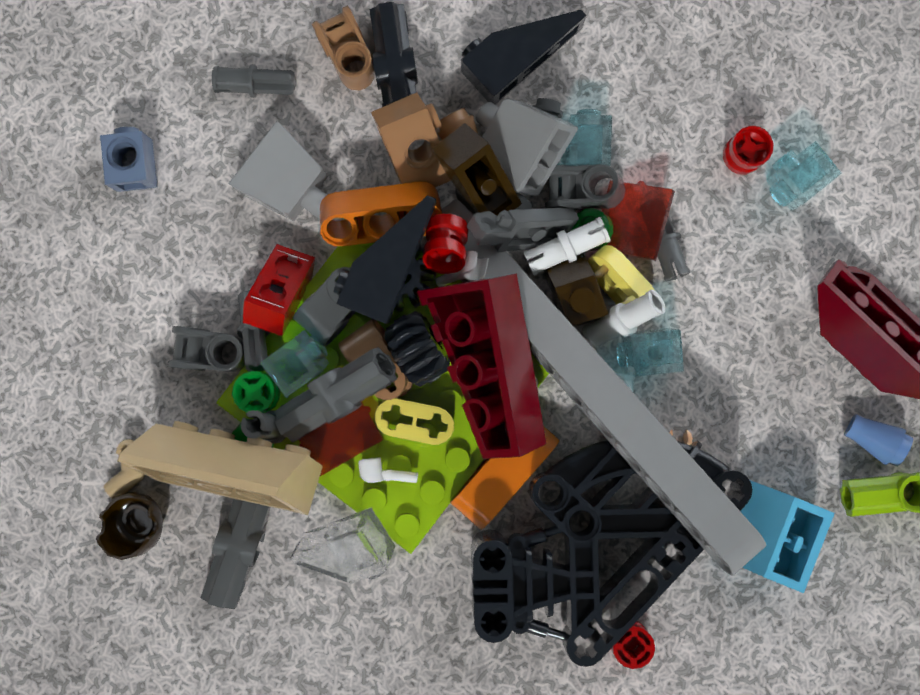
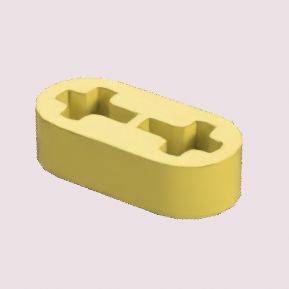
[588,245,654,305]
[375,399,454,445]

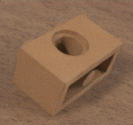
[371,92,451,188]

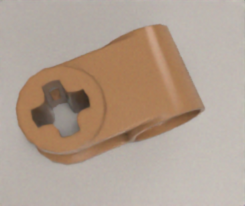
[311,5,375,91]
[338,318,413,400]

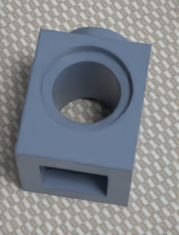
[100,127,158,192]

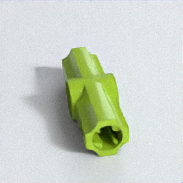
[840,472,920,517]

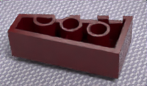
[417,273,547,459]

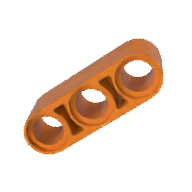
[320,182,442,246]
[450,426,560,530]

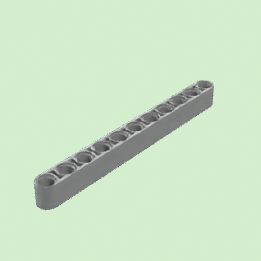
[442,199,766,576]

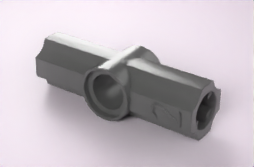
[274,347,397,442]
[200,499,271,610]

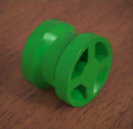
[232,371,281,413]

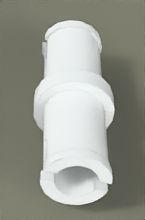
[524,217,611,276]
[583,290,666,349]

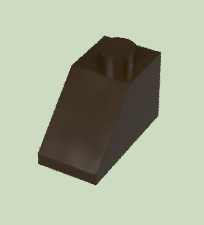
[431,123,522,216]
[543,253,608,327]

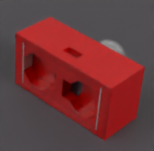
[243,244,315,336]

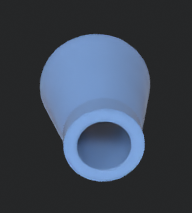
[844,414,913,467]

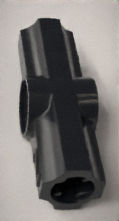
[369,2,418,107]

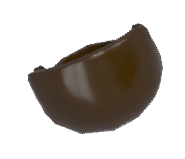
[96,492,163,560]

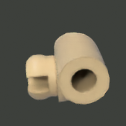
[103,439,145,499]

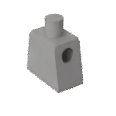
[476,98,578,196]
[228,121,328,221]

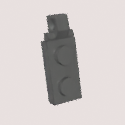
[467,207,579,252]

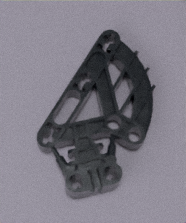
[471,440,753,667]

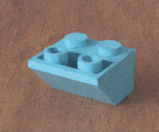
[740,480,835,593]

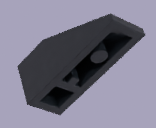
[461,10,587,105]
[334,195,436,324]

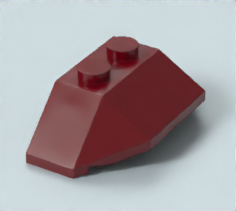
[817,259,920,399]

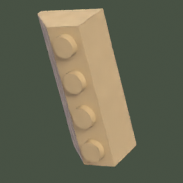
[117,421,323,515]

